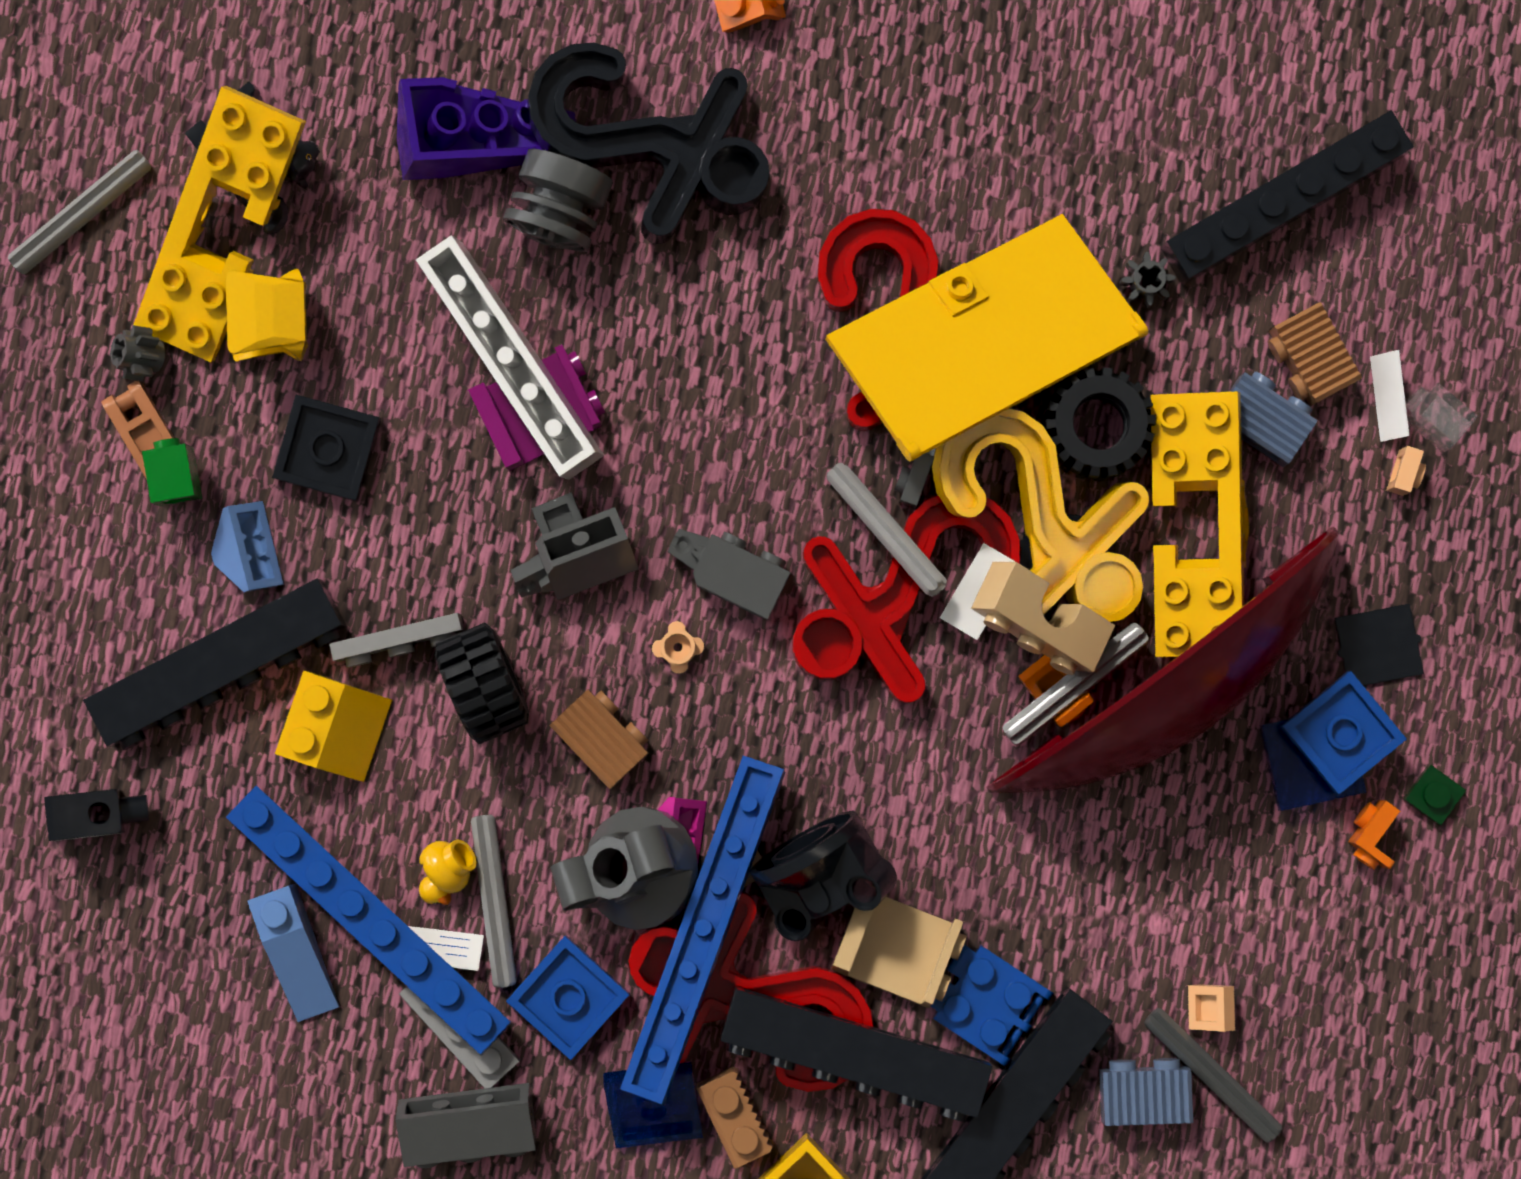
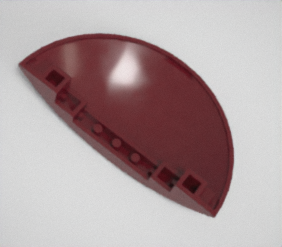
[987,527,1339,793]

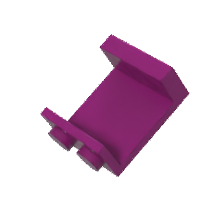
[468,344,605,472]

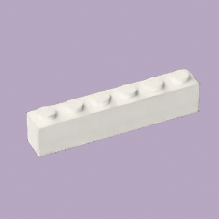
[416,235,605,480]

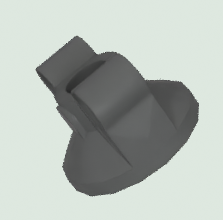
[550,807,698,930]

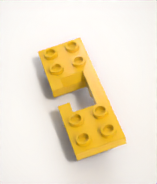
[133,86,306,362]
[1150,391,1249,657]

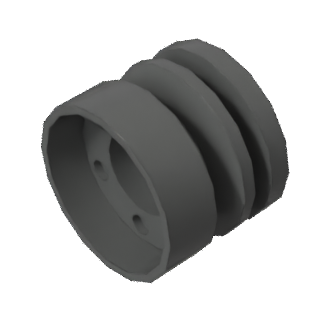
[503,149,613,252]

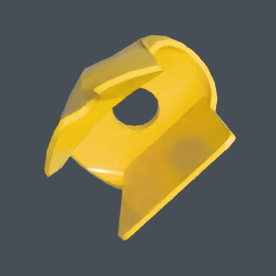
[226,269,309,362]

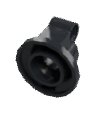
[749,810,897,941]

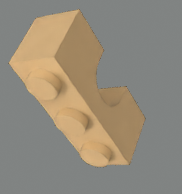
[971,562,1115,675]

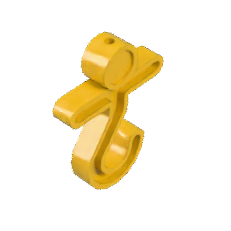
[932,409,1149,622]

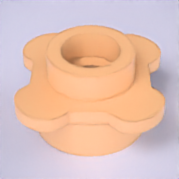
[652,621,704,674]

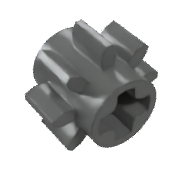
[1119,252,1176,309]
[110,325,165,381]

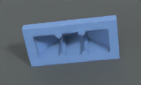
[211,501,284,592]

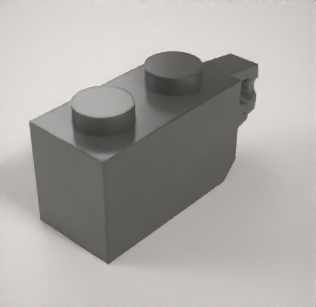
[511,507,639,601]
[668,529,791,621]

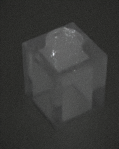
[1406,383,1479,453]

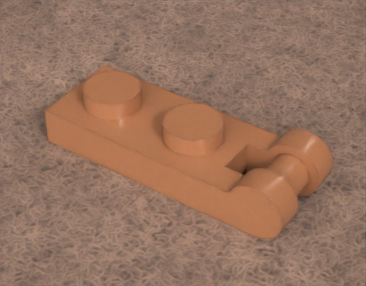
[101,380,201,483]

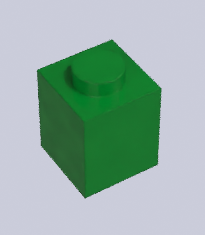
[142,438,203,507]

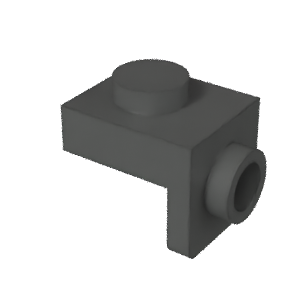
[894,449,936,509]

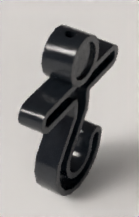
[527,42,770,244]

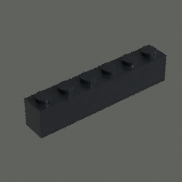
[1161,110,1414,286]
[83,578,346,750]
[720,986,993,1122]
[921,986,1113,1179]

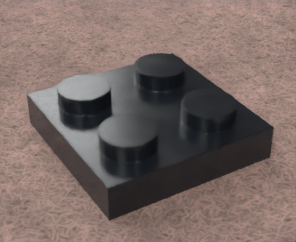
[272,394,381,502]

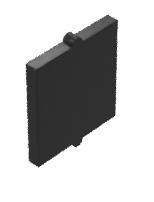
[1334,604,1424,685]

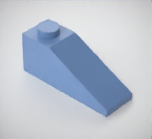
[247,884,340,1022]

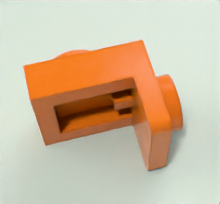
[714,0,786,33]
[1018,655,1094,727]
[1348,800,1400,870]

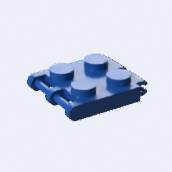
[931,945,1054,1067]

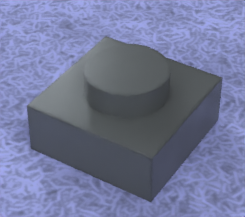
[531,492,583,535]

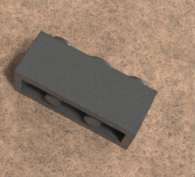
[396,1083,537,1168]

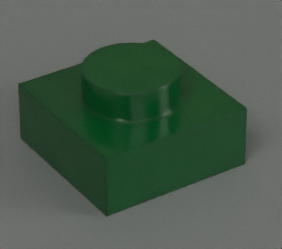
[1403,764,1466,825]

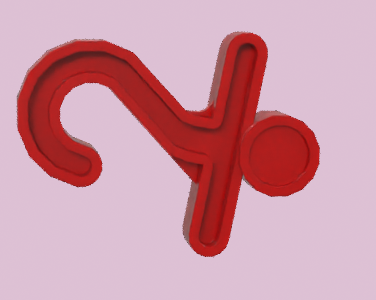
[818,209,938,431]
[792,495,1020,703]
[629,892,873,1092]

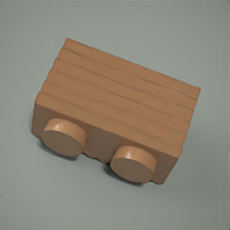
[1268,302,1362,407]
[549,689,649,789]
[696,1067,773,1169]

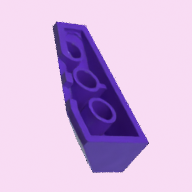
[397,77,576,180]

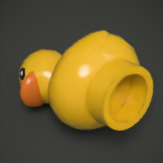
[419,839,477,905]

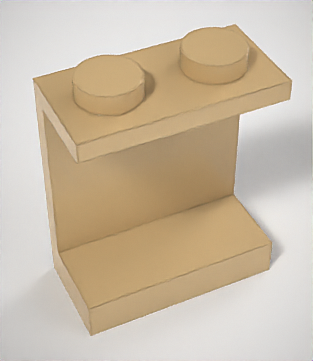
[831,885,967,1008]

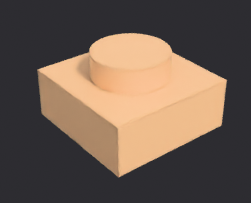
[1386,446,1426,496]
[1188,985,1235,1032]

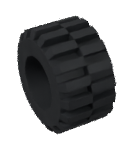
[1042,367,1156,481]
[435,623,529,744]

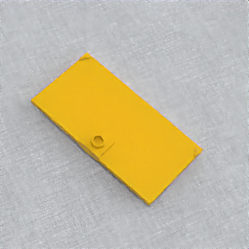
[825,214,1148,462]

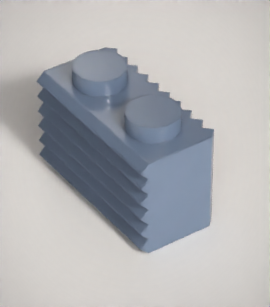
[1229,372,1318,467]
[1099,1058,1193,1126]

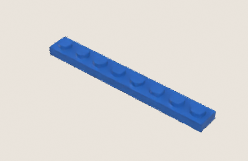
[620,755,786,1106]
[226,785,511,1056]

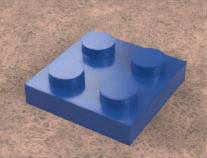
[1280,671,1407,795]
[506,935,630,1060]

